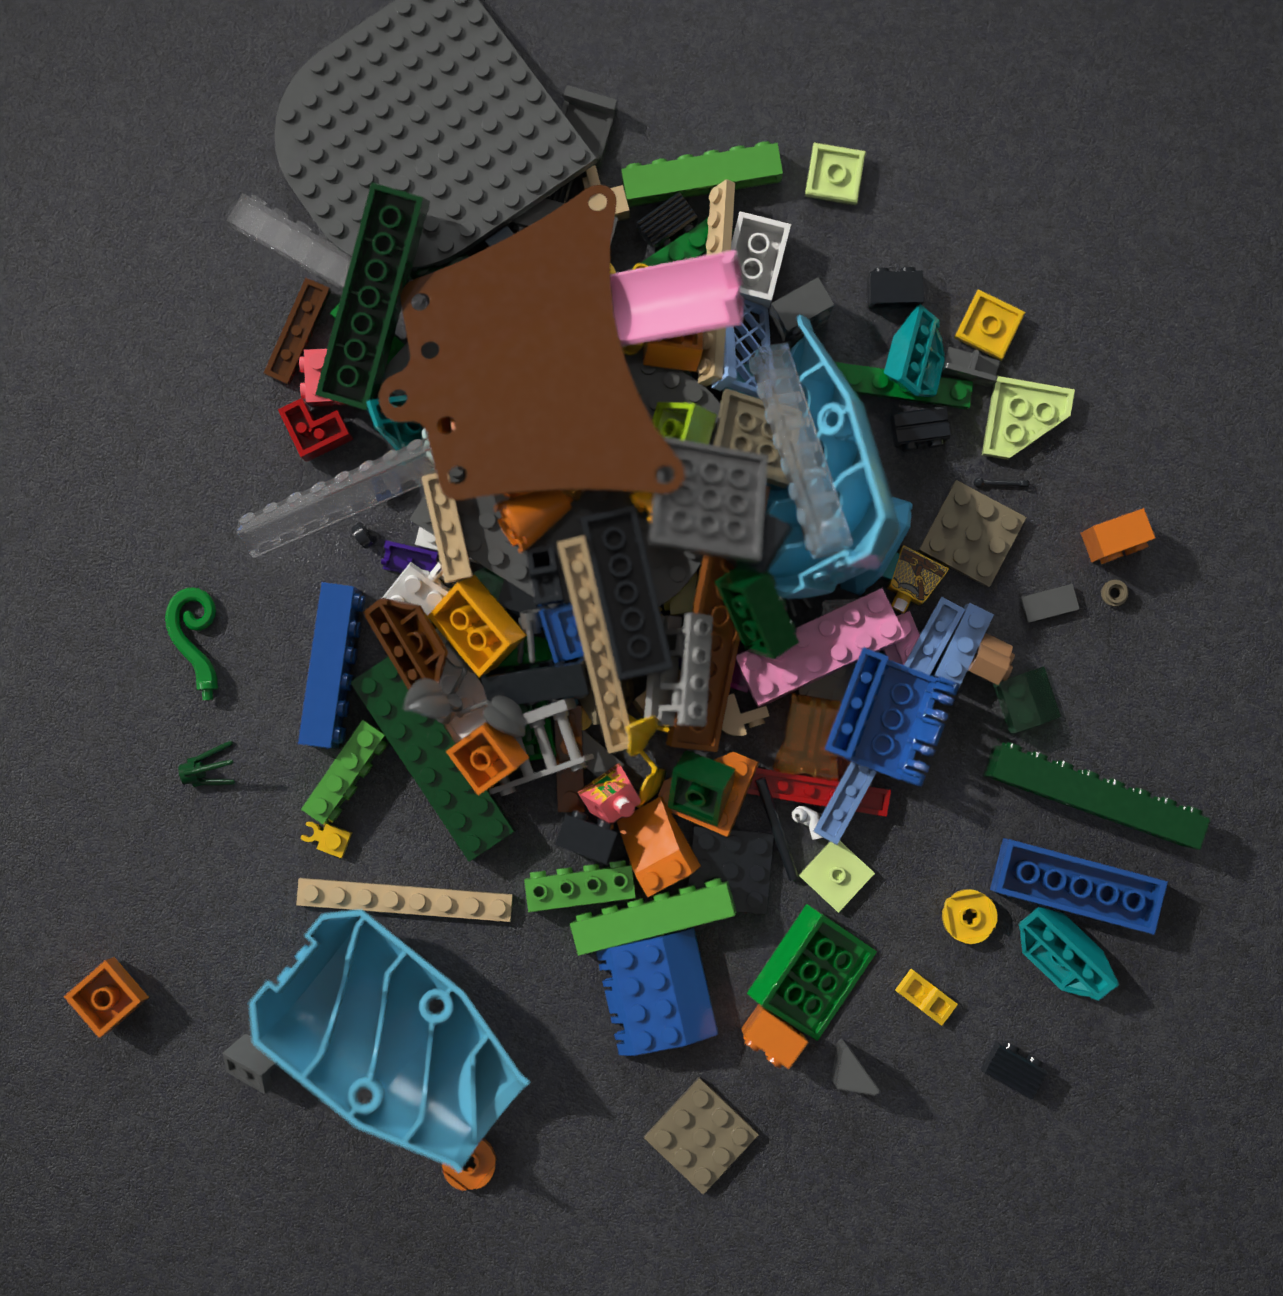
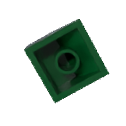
[668,750,736,827]

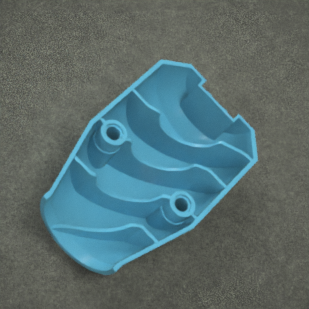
[723,315,900,599]
[249,910,530,1173]

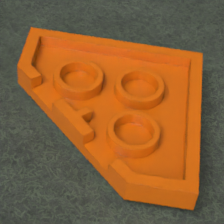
[657,752,759,837]

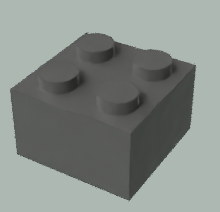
[769,277,834,343]

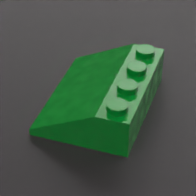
[747,904,877,1041]

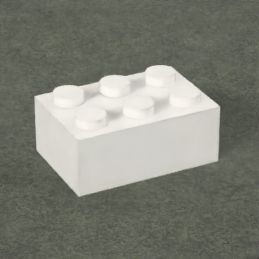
[731,211,791,308]

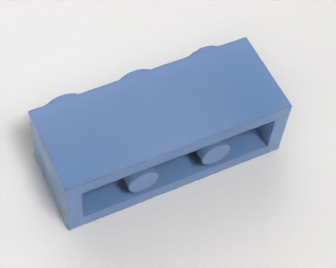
[931,603,994,687]

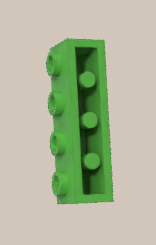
[301,720,388,825]
[524,860,636,912]

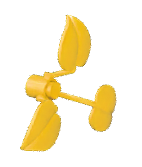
[626,713,669,808]

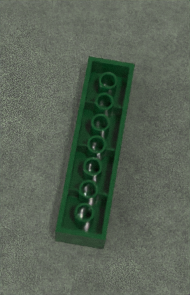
[315,182,430,410]
[350,657,516,862]
[983,742,1210,850]

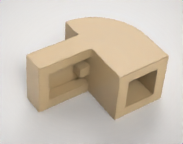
[582,166,630,221]
[722,694,769,736]

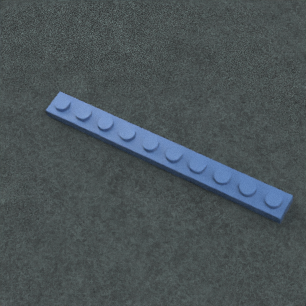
[813,597,965,845]

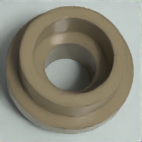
[1101,580,1128,606]

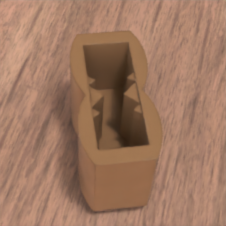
[968,633,1015,685]

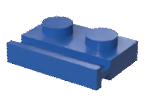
[539,602,584,663]

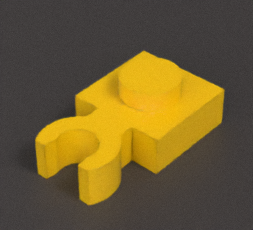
[301,821,352,858]

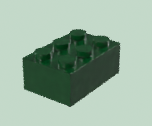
[715,568,799,660]

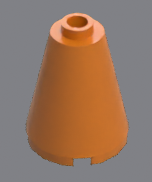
[494,489,573,553]

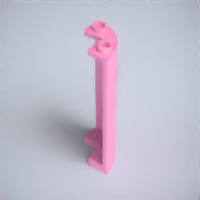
[610,250,744,346]

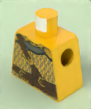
[887,545,948,614]

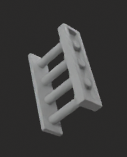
[489,697,594,797]

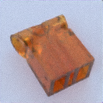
[772,693,842,782]

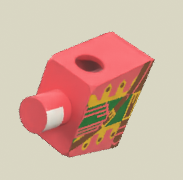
[578,763,641,823]

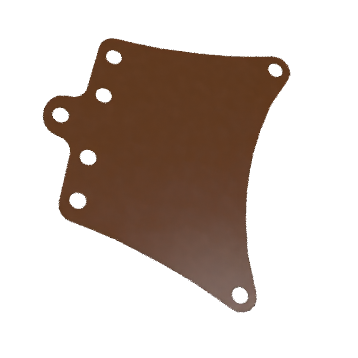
[379,185,685,500]

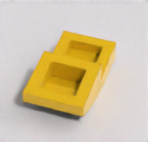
[895,969,958,1026]

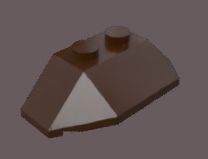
[363,598,448,690]

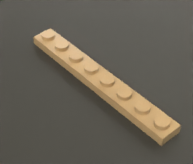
[697,179,735,387]
[557,535,630,753]
[296,878,513,922]

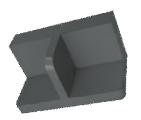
[941,347,1000,388]
[222,1034,279,1094]

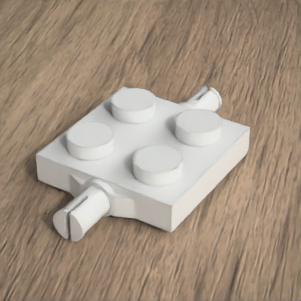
[382,561,451,623]

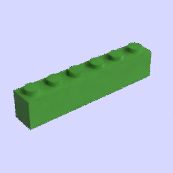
[622,141,783,207]
[570,878,737,955]

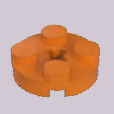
[442,1138,496,1191]

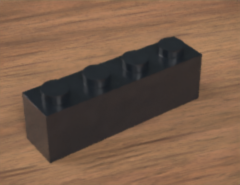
[481,656,592,706]

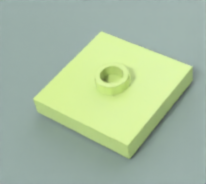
[805,143,866,205]
[799,840,875,913]

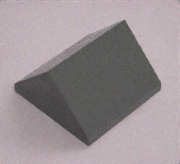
[831,1039,880,1095]

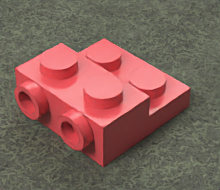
[299,349,347,406]

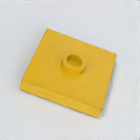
[954,289,1025,361]

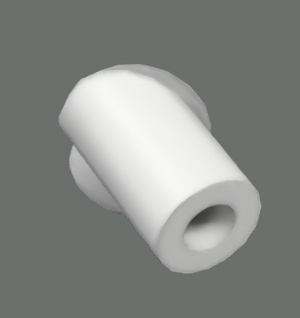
[792,806,822,840]

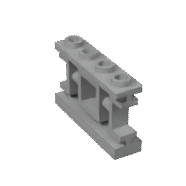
[644,613,713,726]

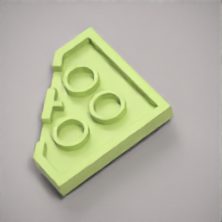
[982,376,1075,460]

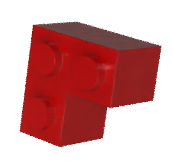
[278,398,354,462]

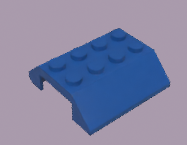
[824,647,960,787]
[596,928,718,1055]

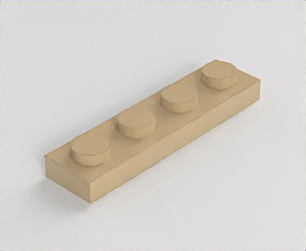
[421,473,473,583]

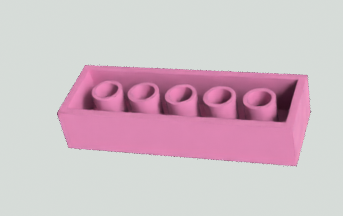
[736,588,906,708]

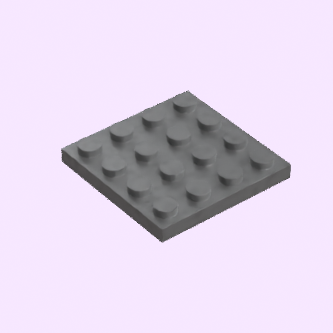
[649,436,768,563]

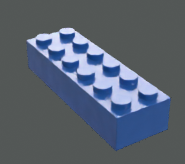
[298,582,365,748]
[990,838,1167,934]

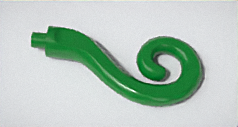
[165,587,218,701]

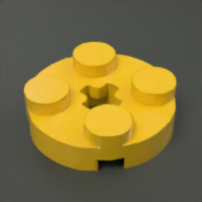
[942,889,997,944]

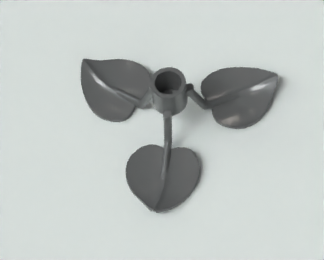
[404,641,525,738]

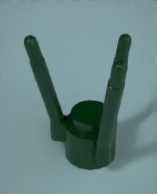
[178,741,235,787]

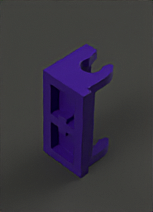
[381,540,440,573]

